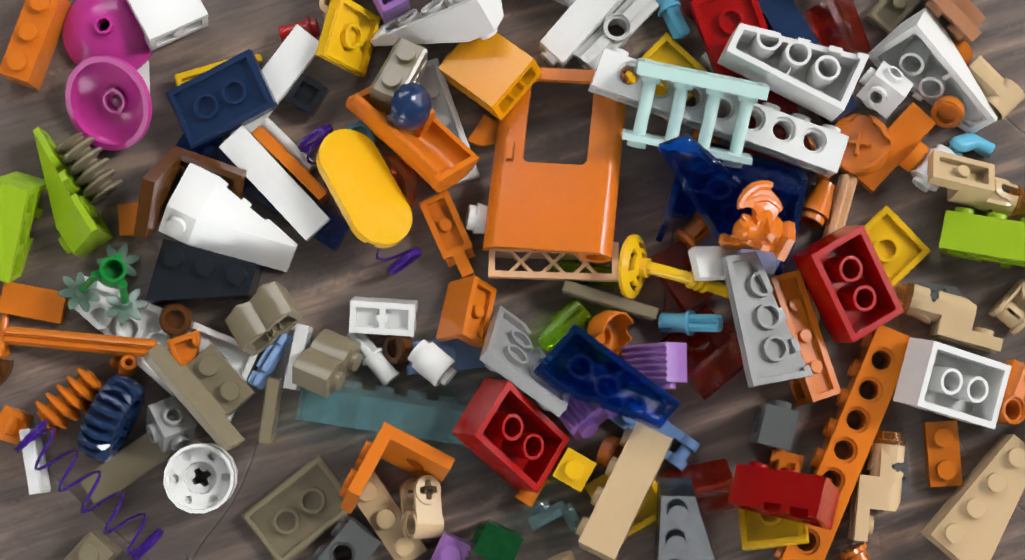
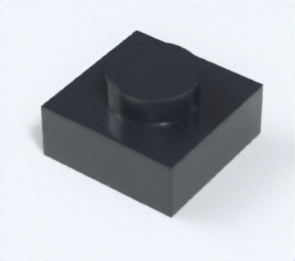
[285,73,329,117]

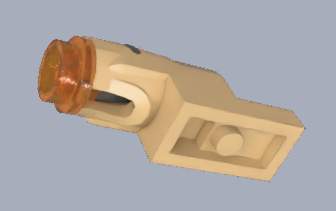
[927,150,1025,217]
[895,282,1004,354]
[847,430,910,542]

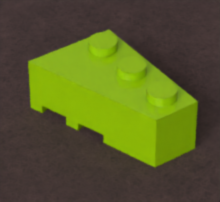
[0,171,47,283]
[939,207,1025,269]

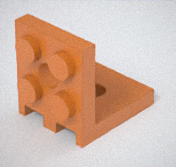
[339,421,455,514]

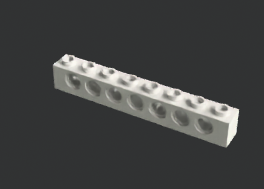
[588,47,849,177]

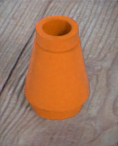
[798,179,835,229]

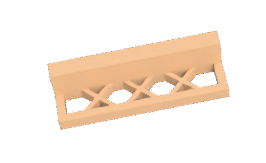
[488,242,619,282]

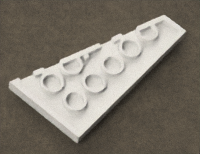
[74,276,261,422]

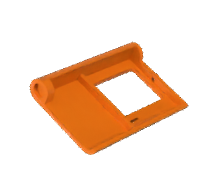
[482,67,629,263]

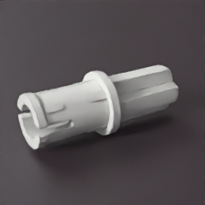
[346,333,400,386]

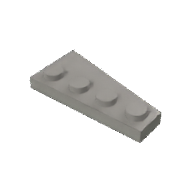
[721,251,813,388]

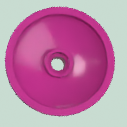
[63,0,154,70]
[65,55,152,151]

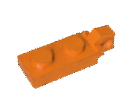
[418,190,475,278]

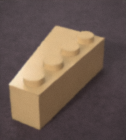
[920,434,1025,560]

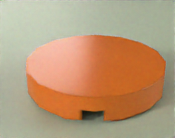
[833,113,891,176]

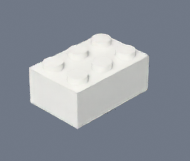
[893,337,1012,429]

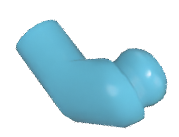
[948,132,995,158]

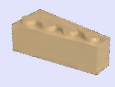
[575,421,673,560]

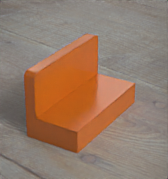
[436,275,497,349]

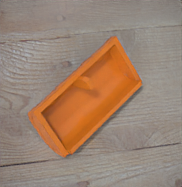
[346,86,479,193]

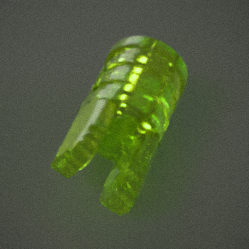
[538,297,593,352]

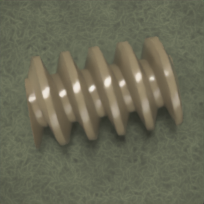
[55,131,124,204]

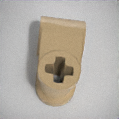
[988,278,1025,336]
[399,475,444,540]

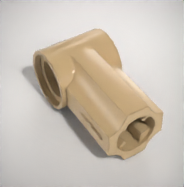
[968,55,1025,121]

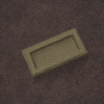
[258,376,285,444]

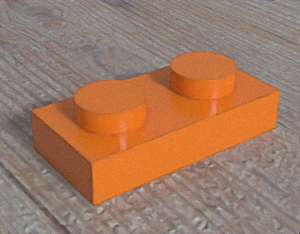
[922,420,963,487]

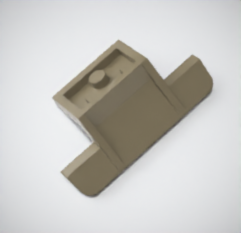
[144,343,256,450]

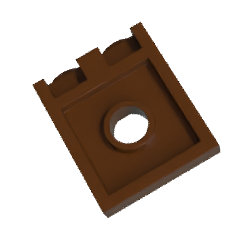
[134,146,247,238]

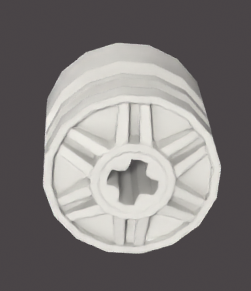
[163,443,238,514]

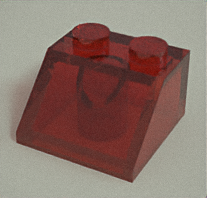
[660,305,744,400]

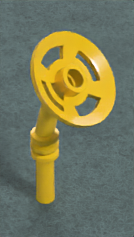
[618,234,729,299]

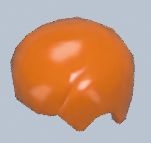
[587,310,634,359]

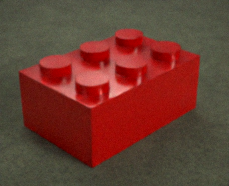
[792,225,904,343]
[451,378,570,493]

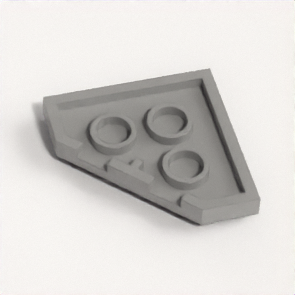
[479,305,570,417]

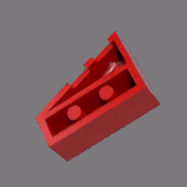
[727,461,841,530]

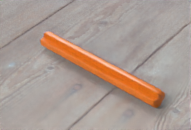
[4,326,158,357]

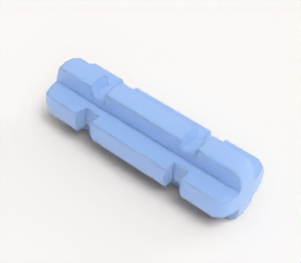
[247,332,293,390]

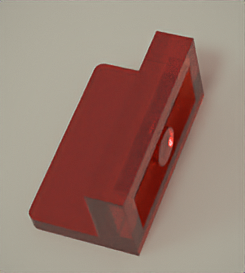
[807,0,872,54]
[650,241,713,313]
[664,458,736,515]

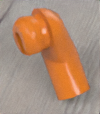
[109,354,137,377]

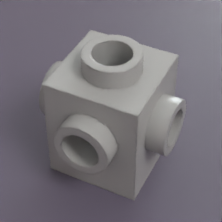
[146,395,197,453]

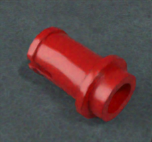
[279,16,321,43]

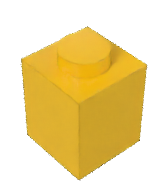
[552,447,597,492]

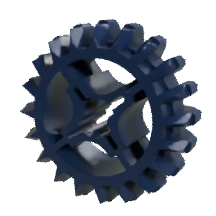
[77,374,145,462]

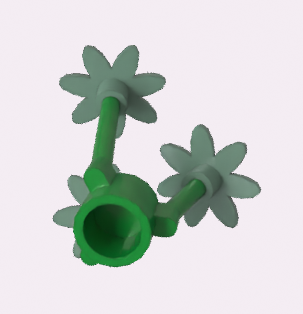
[58,243,148,325]

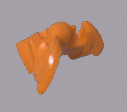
[718,180,796,262]

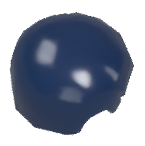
[386,82,432,131]

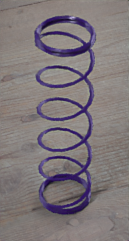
[298,124,422,276]
[14,419,164,560]

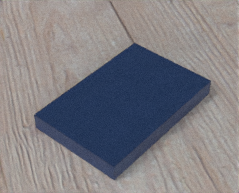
[166,49,279,151]

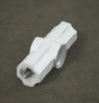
[574,0,659,70]

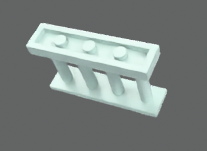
[621,58,770,168]

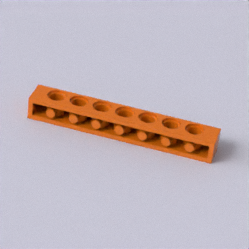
[772,325,910,560]

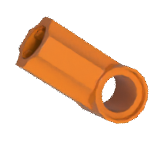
[997,359,1025,425]

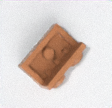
[924,0,985,42]

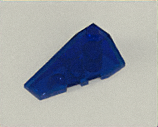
[658,133,752,242]
[534,323,681,429]

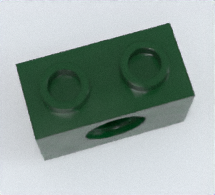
[470,519,524,560]

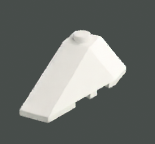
[371,0,504,46]
[868,7,997,133]
[158,163,298,272]

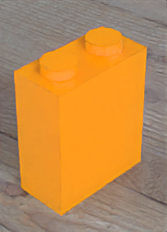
[438,32,542,121]

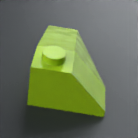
[33,127,114,258]

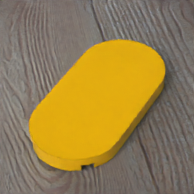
[316,129,412,248]

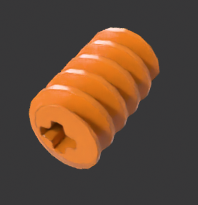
[35,367,104,436]

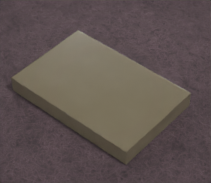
[241,455,358,560]

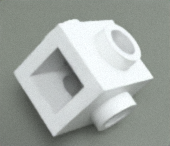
[856,61,914,119]

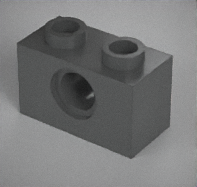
[748,399,799,451]
[309,517,383,560]

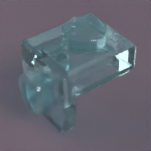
[527,500,580,532]

